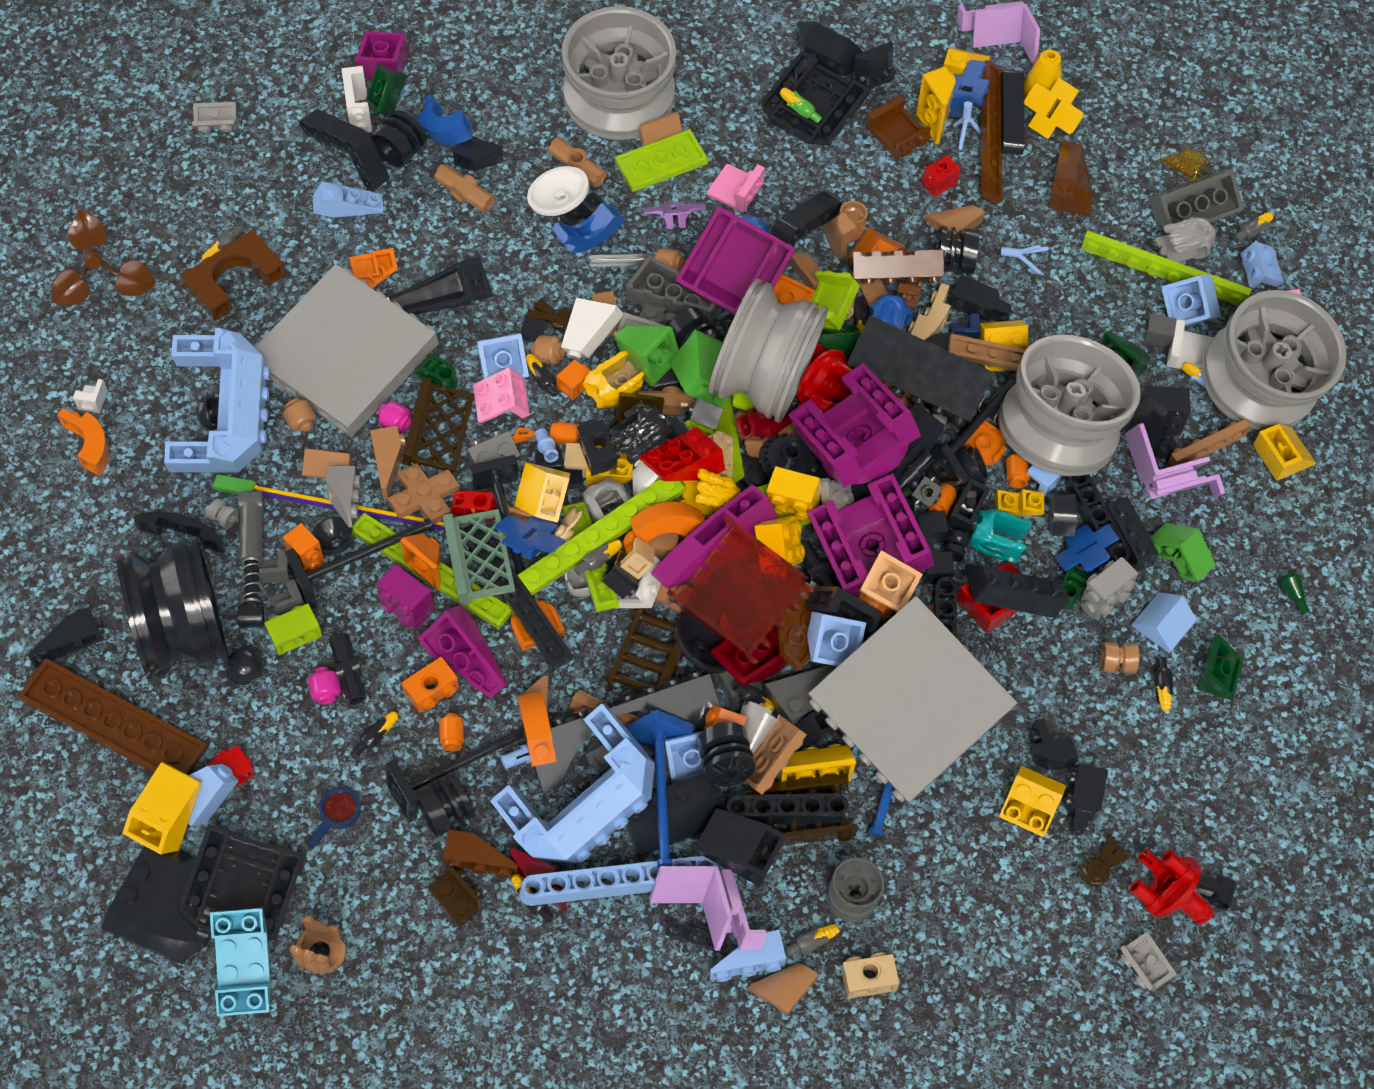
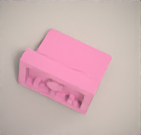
[707,164,765,213]
[473,367,530,423]

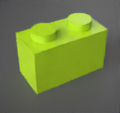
[264,604,322,656]

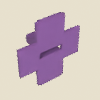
[642,201,706,229]

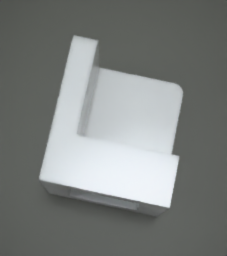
[73,379,108,413]

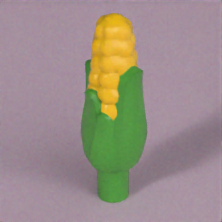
[780,88,823,124]

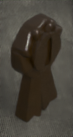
[525,299,572,332]
[1079,836,1129,887]

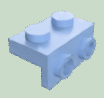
[1241,241,1283,288]

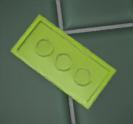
[615,129,708,192]

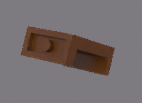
[866,95,931,160]

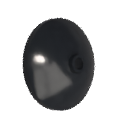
[674,613,730,674]

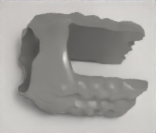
[1154,216,1216,263]
[583,477,631,522]

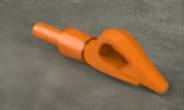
[512,428,536,444]

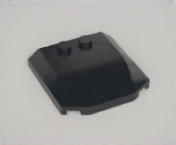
[761,50,870,146]
[178,824,305,941]
[102,846,211,965]

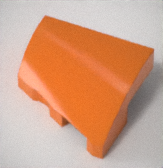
[349,248,398,289]

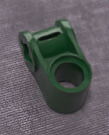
[414,353,458,389]
[1062,566,1093,609]

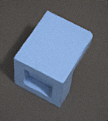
[1027,465,1061,498]

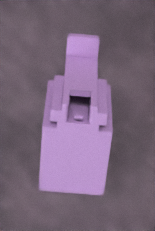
[957,1,1040,65]
[1125,423,1225,500]
[649,866,767,951]

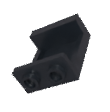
[805,587,883,634]

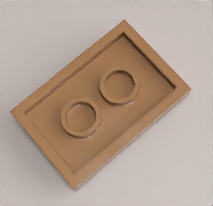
[745,717,807,795]

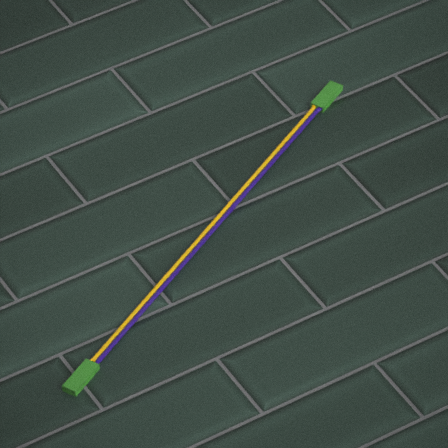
[213,474,614,562]

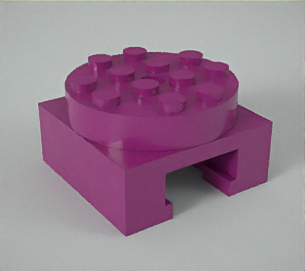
[788,363,921,488]
[807,473,934,598]

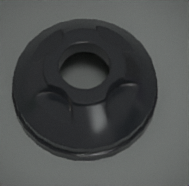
[312,517,354,555]

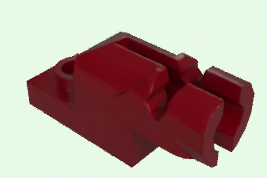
[736,407,792,438]

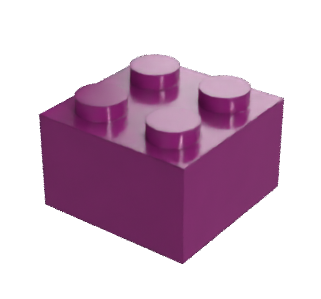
[356,31,410,79]
[376,564,435,631]

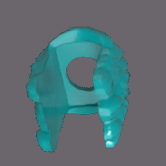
[969,509,1032,564]

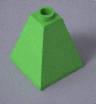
[615,325,679,387]

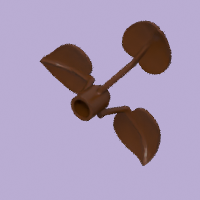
[51,209,156,305]

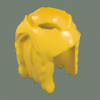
[582,351,644,409]
[679,469,740,517]

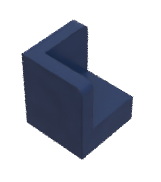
[950,313,980,339]

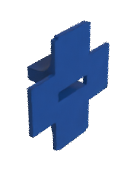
[948,60,990,118]
[495,515,565,559]
[1055,524,1119,573]

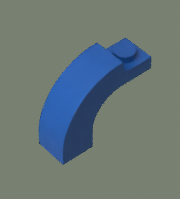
[417,94,472,145]
[552,203,626,253]

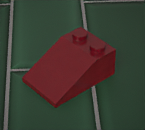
[711,619,789,686]

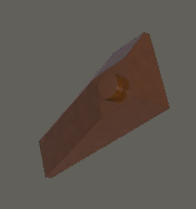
[1048,140,1093,217]

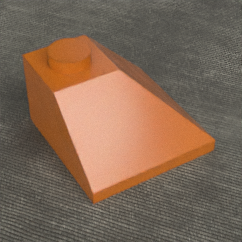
[848,228,906,262]
[400,533,441,590]

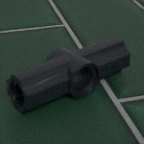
[799,540,839,587]
[329,632,367,705]

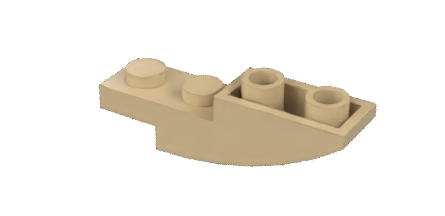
[908,283,951,340]

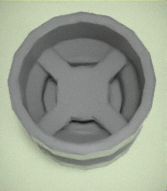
[206,498,239,529]

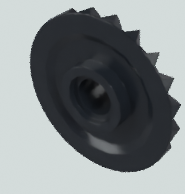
[759,432,818,478]

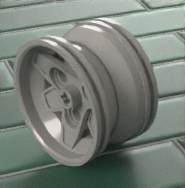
[562,6,676,140]
[708,278,828,423]
[1202,290,1346,431]
[998,335,1141,476]

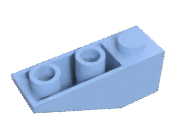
[313,181,383,218]
[710,930,786,982]

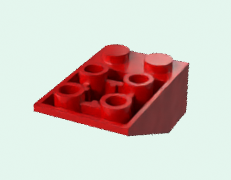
[639,427,725,482]
[957,562,1020,634]

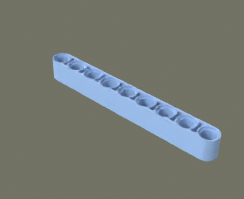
[519,856,737,906]

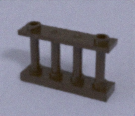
[605,608,683,692]
[750,773,858,846]

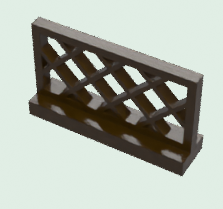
[402,377,474,473]

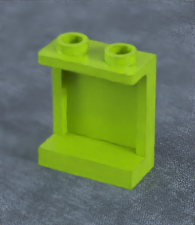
[810,270,860,331]

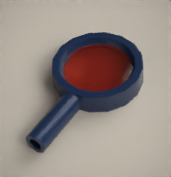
[306,787,362,849]

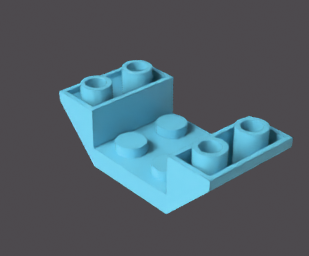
[210,908,271,1016]

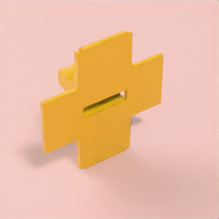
[1024,78,1084,139]

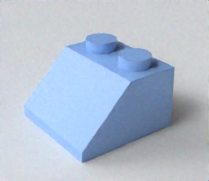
[1162,275,1221,326]
[807,611,866,666]

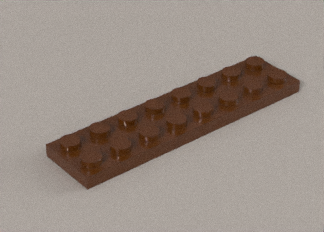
[17,658,208,775]

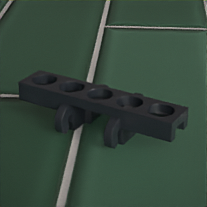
[665,919,732,956]

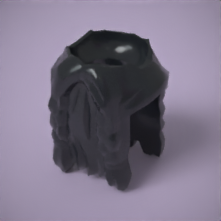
[609,404,672,464]

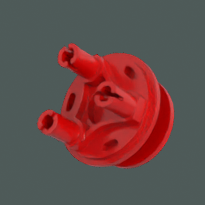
[796,343,853,413]

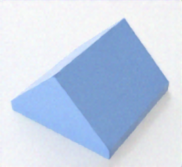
[477,333,529,379]
[1131,592,1197,654]
[664,731,704,784]

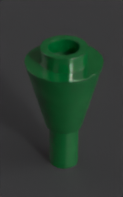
[1279,572,1310,615]

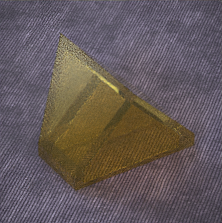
[1159,148,1212,180]

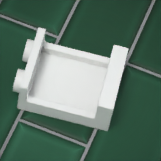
[342,66,372,133]
[617,556,661,608]

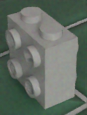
[1079,557,1138,620]

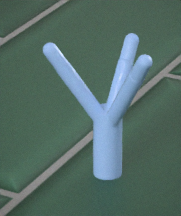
[953,101,981,150]
[1001,245,1049,274]

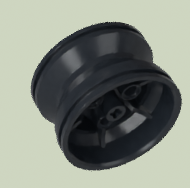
[116,536,229,682]

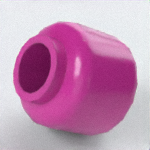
[378,401,412,433]
[307,667,341,704]

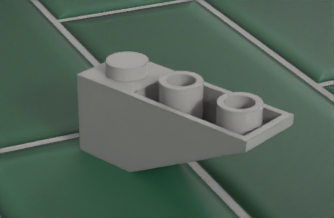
[326,466,361,527]

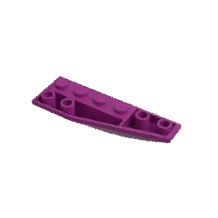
[651,484,778,589]

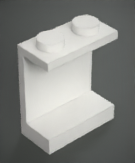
[1166,319,1215,369]

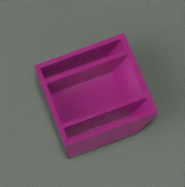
[675,206,796,315]

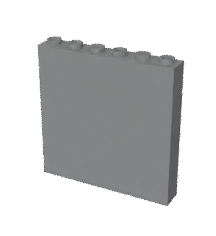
[255,264,439,438]
[808,596,1017,804]

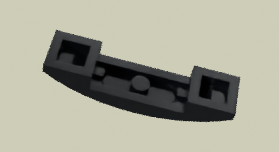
[133,512,226,554]

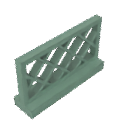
[443,509,515,606]

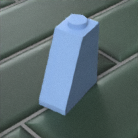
[188,764,238,826]

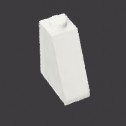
[561,298,623,359]

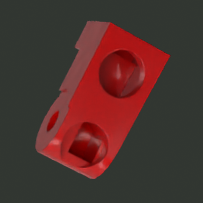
[450,491,497,522]

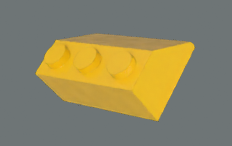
[916,66,956,145]
[777,744,856,782]

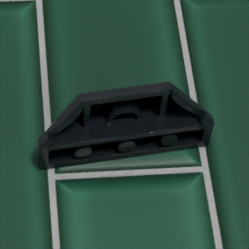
[796,21,863,76]

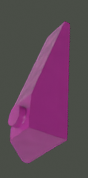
[417,604,507,699]

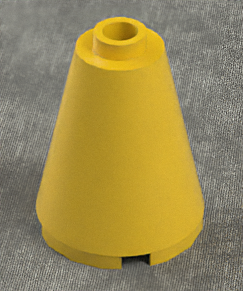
[1024,50,1063,98]

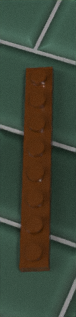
[981,60,1002,205]

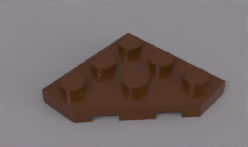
[773,572,833,671]

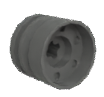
[826,858,884,922]

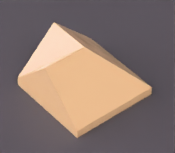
[859,551,922,613]

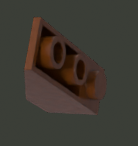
[443,830,519,878]

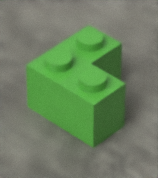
[1150,523,1216,582]

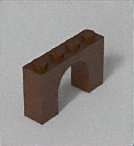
[181,230,286,322]

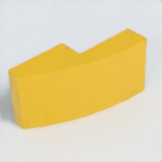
[994,489,1044,516]

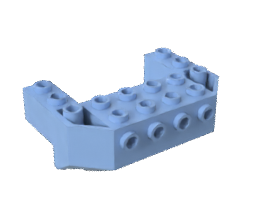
[164,328,270,473]
[490,704,655,863]

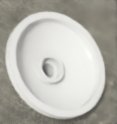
[527,166,589,216]

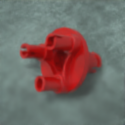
[1129,848,1214,925]

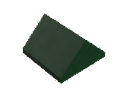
[365,63,407,114]
[1197,635,1243,700]

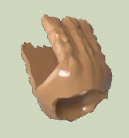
[290,915,346,975]

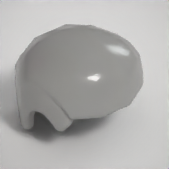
[565,564,591,597]

